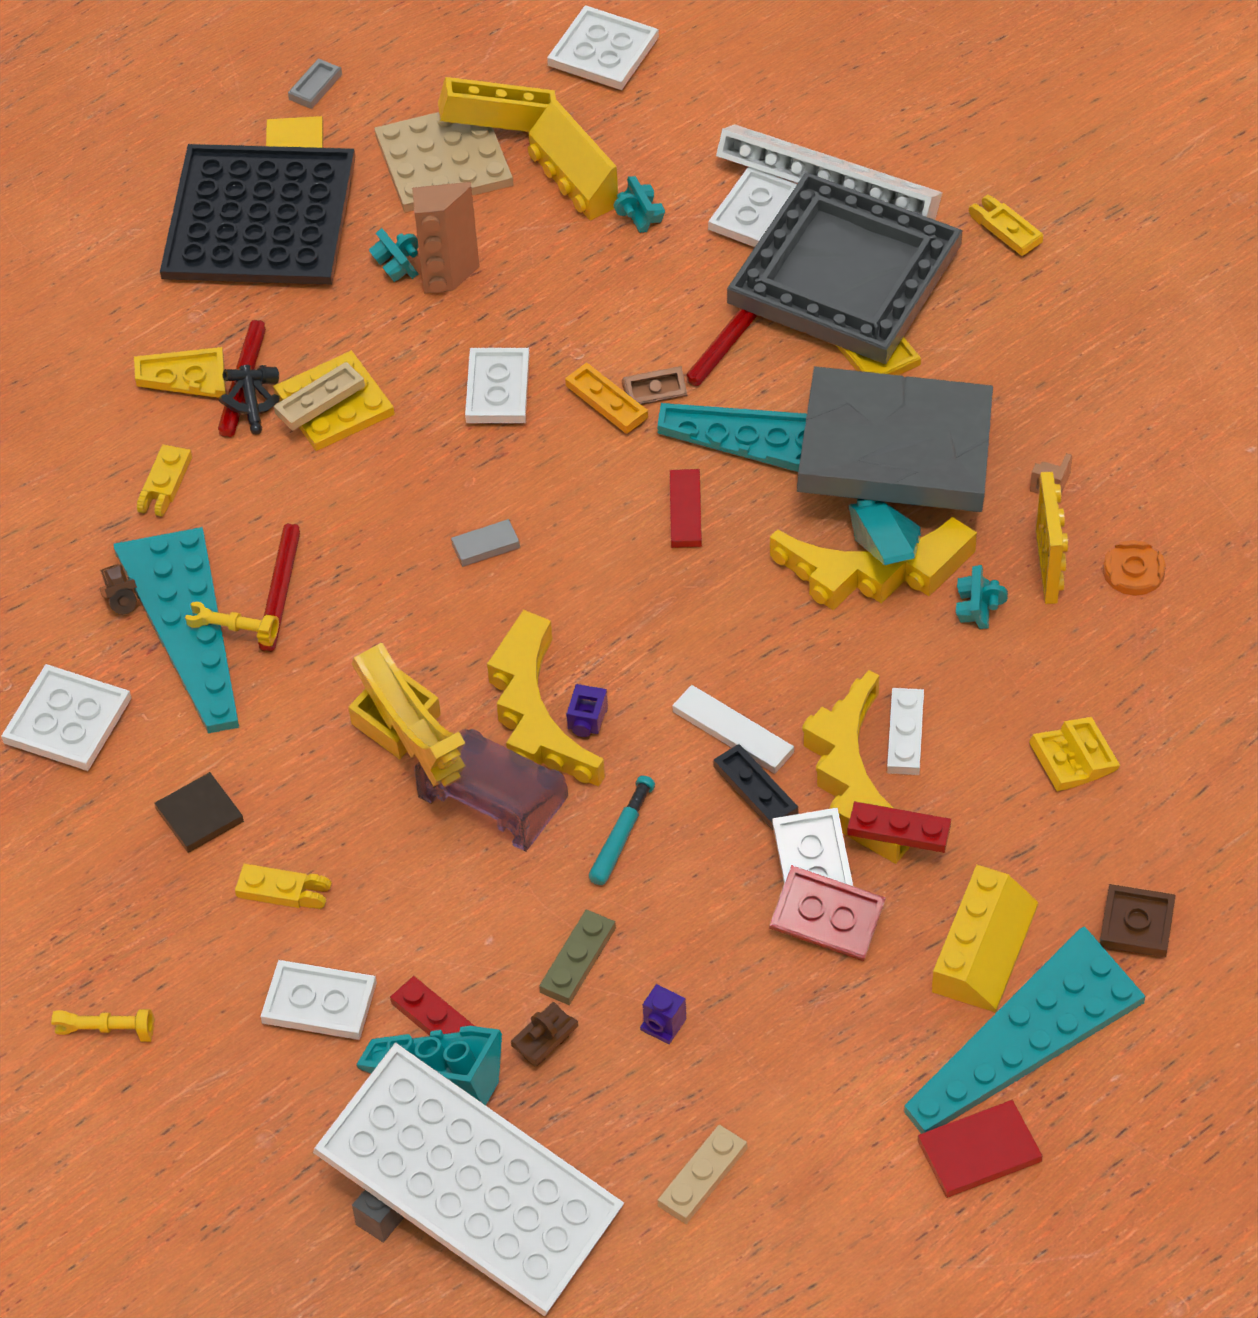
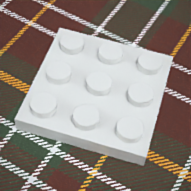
[547,5,659,90]
[1,664,131,771]

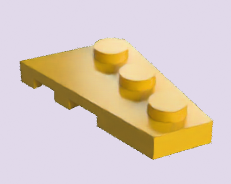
[134,347,226,398]

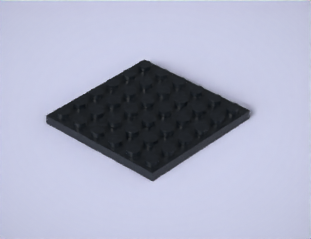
[160,144,356,285]

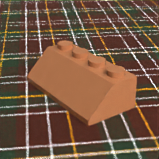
[412,182,480,294]

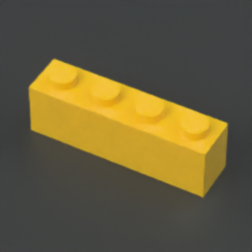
[438,77,556,132]

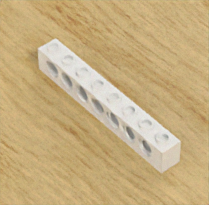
[716,124,943,220]

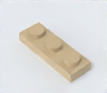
[274,362,365,431]
[658,1125,747,1224]

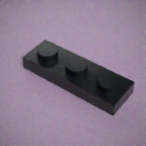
[713,744,799,830]

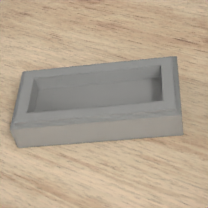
[288,58,342,109]
[451,519,520,567]

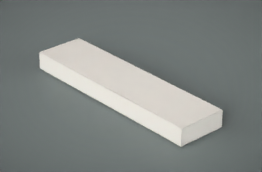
[672,685,794,774]

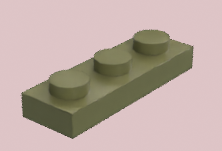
[539,909,616,1006]

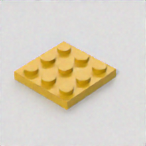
[273,350,395,451]
[1035,472,1068,604]

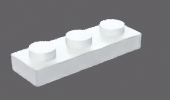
[887,688,924,775]

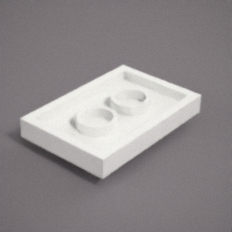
[708,167,797,247]
[465,348,530,423]
[772,808,853,886]
[260,960,377,1040]

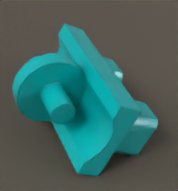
[614,176,665,232]
[369,228,419,282]
[956,565,1008,629]

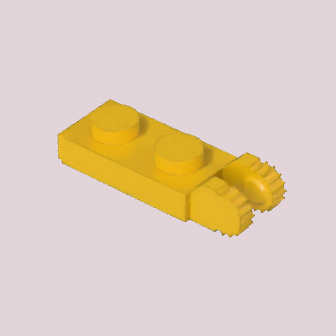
[968,195,1044,256]
[136,444,192,517]
[235,863,332,909]

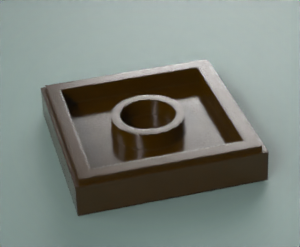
[154,772,244,853]

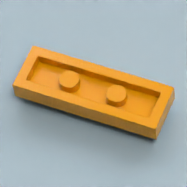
[565,362,648,434]

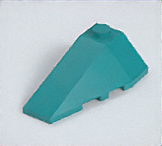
[849,499,921,565]
[356,1026,502,1106]

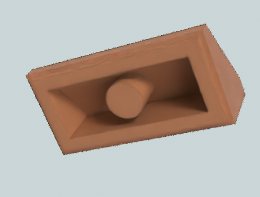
[622,366,687,404]

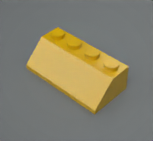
[528,99,618,221]
[932,864,1038,1013]

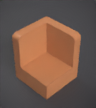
[1030,453,1072,494]

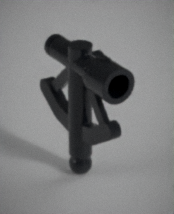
[219,365,280,435]

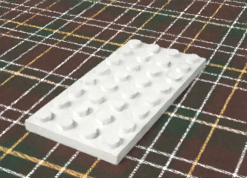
[313,1043,624,1316]

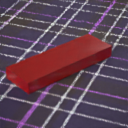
[670,469,702,548]

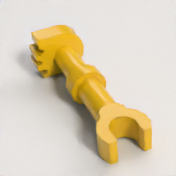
[185,602,279,647]
[51,1009,155,1042]

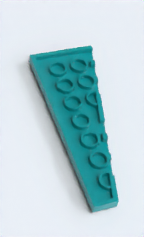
[657,403,807,472]
[114,527,239,734]
[904,926,1146,1134]

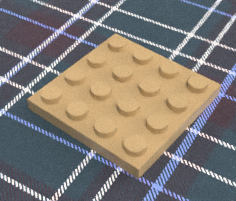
[374,112,513,213]

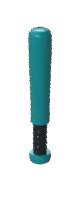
[589,775,655,885]

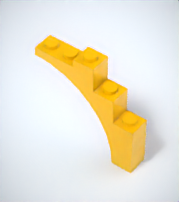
[770,517,977,610]
[487,610,605,787]
[352,643,465,787]
[802,670,910,864]

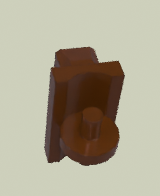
[99,564,137,615]
[511,1002,578,1066]

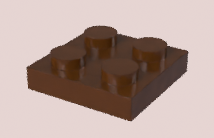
[1100,884,1176,957]

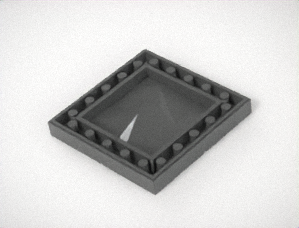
[727,172,963,364]
[797,366,993,512]

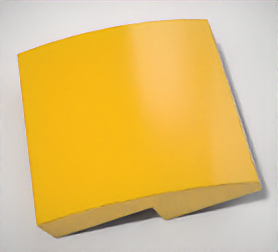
[1029,717,1120,791]

